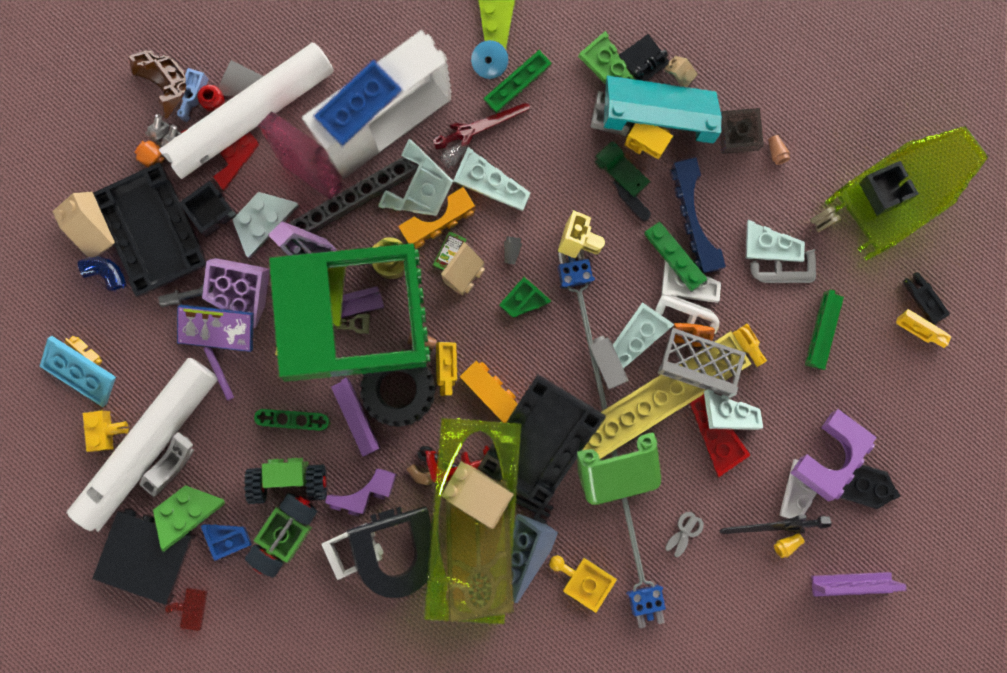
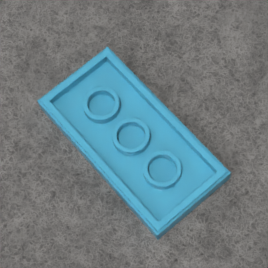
[40,336,116,407]

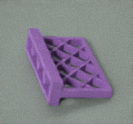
[811,572,906,596]

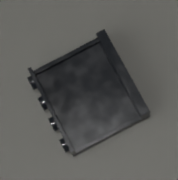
[92,508,196,605]

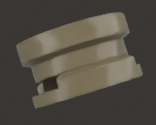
[810,206,841,233]

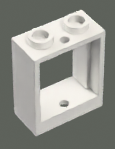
[321,523,384,580]

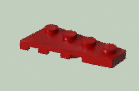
[689,394,750,477]

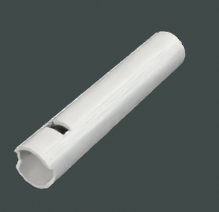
[159,43,333,179]
[67,358,218,532]

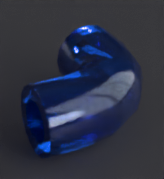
[78,256,127,291]

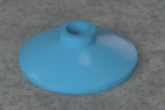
[471,41,508,79]

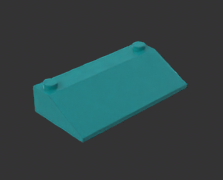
[603,76,722,144]

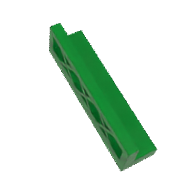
[805,289,844,370]

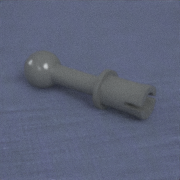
[158,284,214,308]

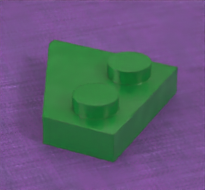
[499,277,552,318]

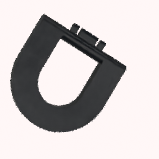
[347,506,437,598]

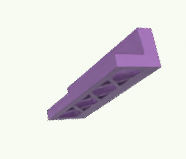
[341,286,384,319]
[331,378,381,457]

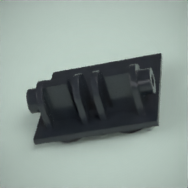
[619,34,669,81]

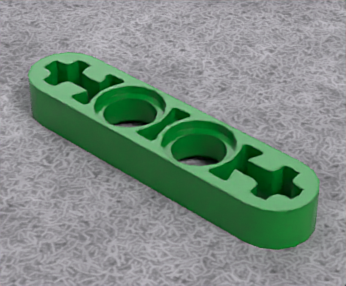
[254,409,330,431]

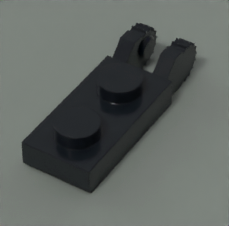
[903,272,950,325]

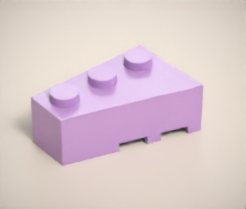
[268,221,337,256]

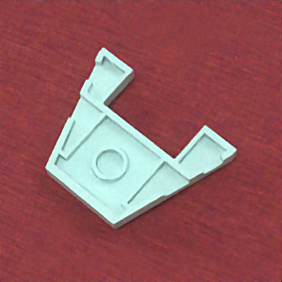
[378,139,453,216]

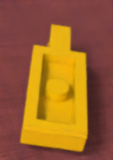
[896,309,951,348]
[436,342,457,396]

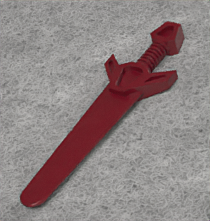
[433,103,530,150]

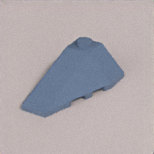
[503,514,558,603]

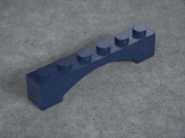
[670,157,726,274]

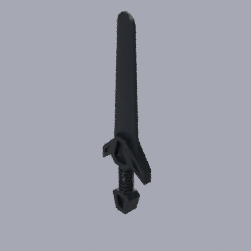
[719,515,831,534]

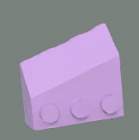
[202,258,270,328]

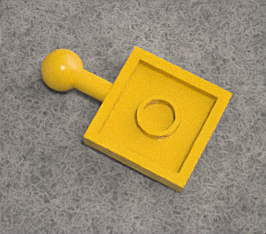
[549,555,617,613]

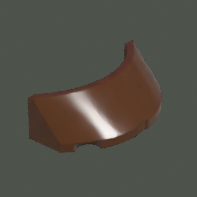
[128,50,186,119]

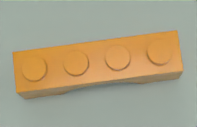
[398,187,476,249]

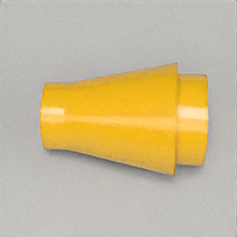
[774,533,805,558]

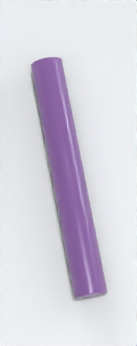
[203,347,234,400]

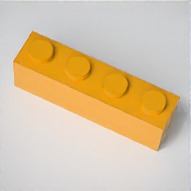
[459,361,517,424]

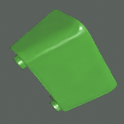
[577,432,661,505]

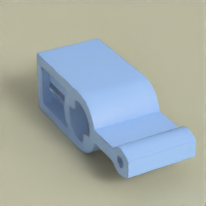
[177,68,208,122]

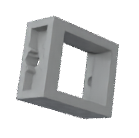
[590,336,629,389]

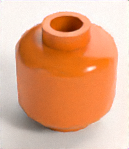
[134,140,165,168]

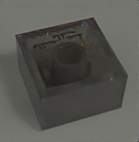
[720,108,764,154]

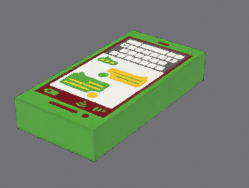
[433,231,467,271]

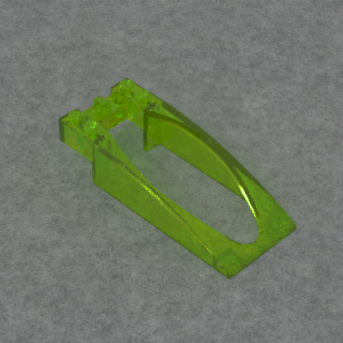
[424,418,521,624]

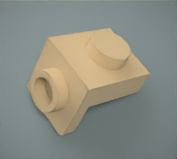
[664,56,698,87]

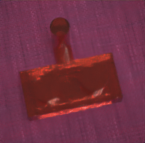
[165,588,208,631]

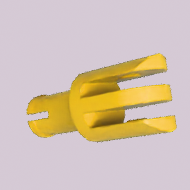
[732,324,767,367]

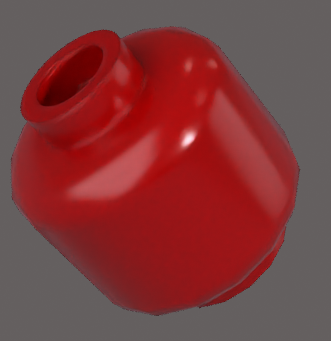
[197,85,225,112]

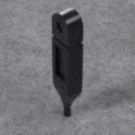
[612,180,651,222]

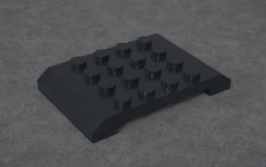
[93,162,207,297]
[477,374,606,509]

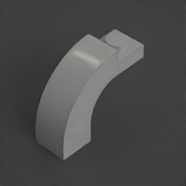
[139,432,194,497]

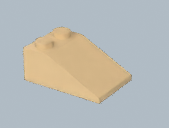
[53,192,115,260]
[441,242,485,296]
[441,462,514,529]

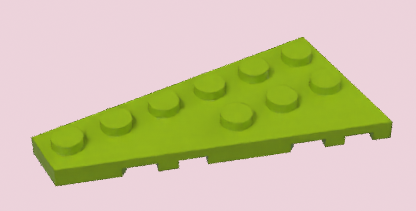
[478,0,515,57]

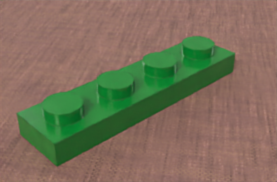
[484,49,552,114]
[644,222,708,292]

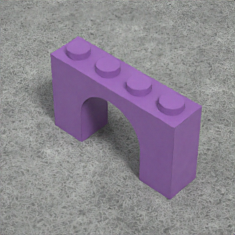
[790,409,877,502]

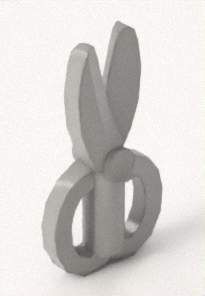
[665,512,704,557]

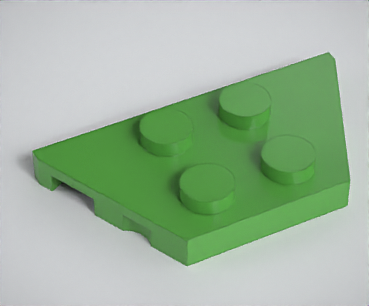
[153,485,225,552]

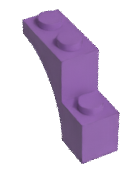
[325,468,397,516]

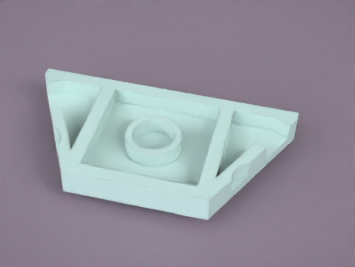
[232,192,299,259]

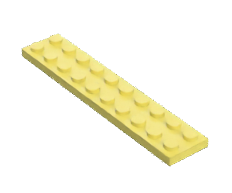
[583,332,751,459]

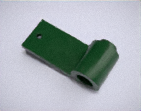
[594,141,651,197]

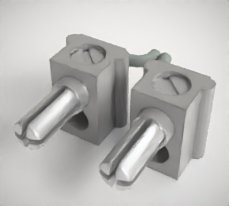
[145,114,181,147]

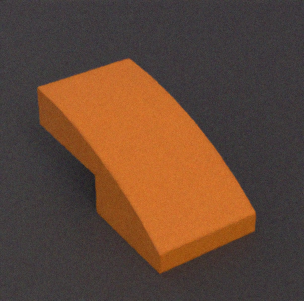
[673,323,715,347]

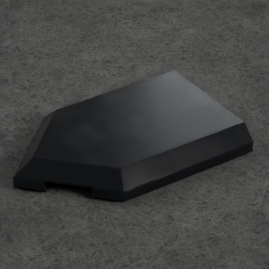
[840,464,901,509]

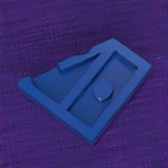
[201,524,252,561]

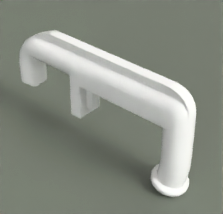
[655,294,719,334]

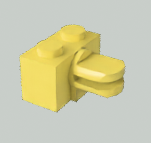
[558,210,605,258]

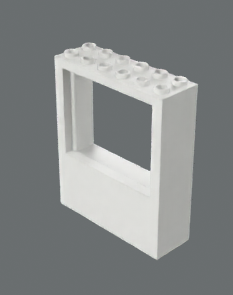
[302,30,452,179]

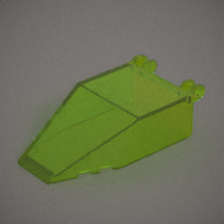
[825,126,988,261]

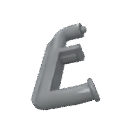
[750,249,816,283]

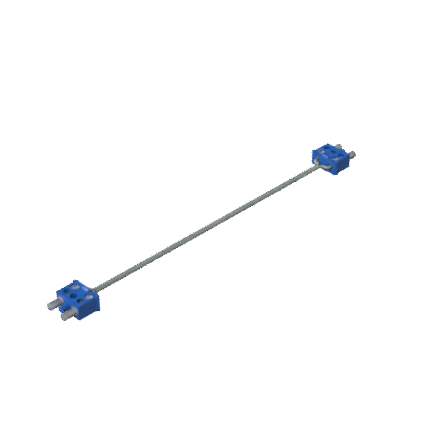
[557,249,666,628]

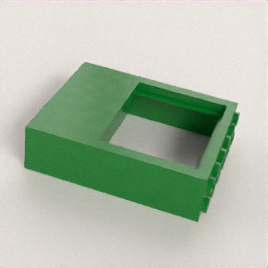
[269,243,430,382]

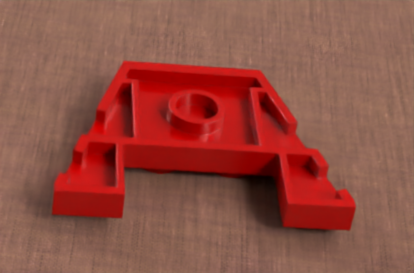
[180,129,259,191]

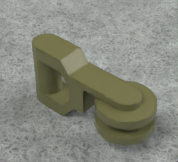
[333,314,370,334]

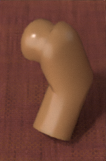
[406,464,432,485]

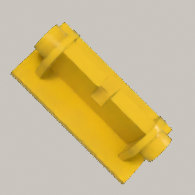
[64,336,102,366]

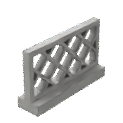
[657,328,746,398]

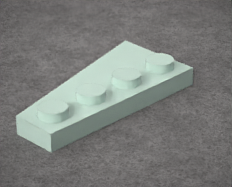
[453,147,530,211]
[613,303,674,369]

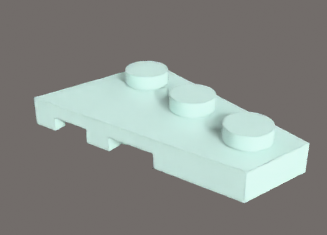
[745,220,805,262]
[704,389,763,430]

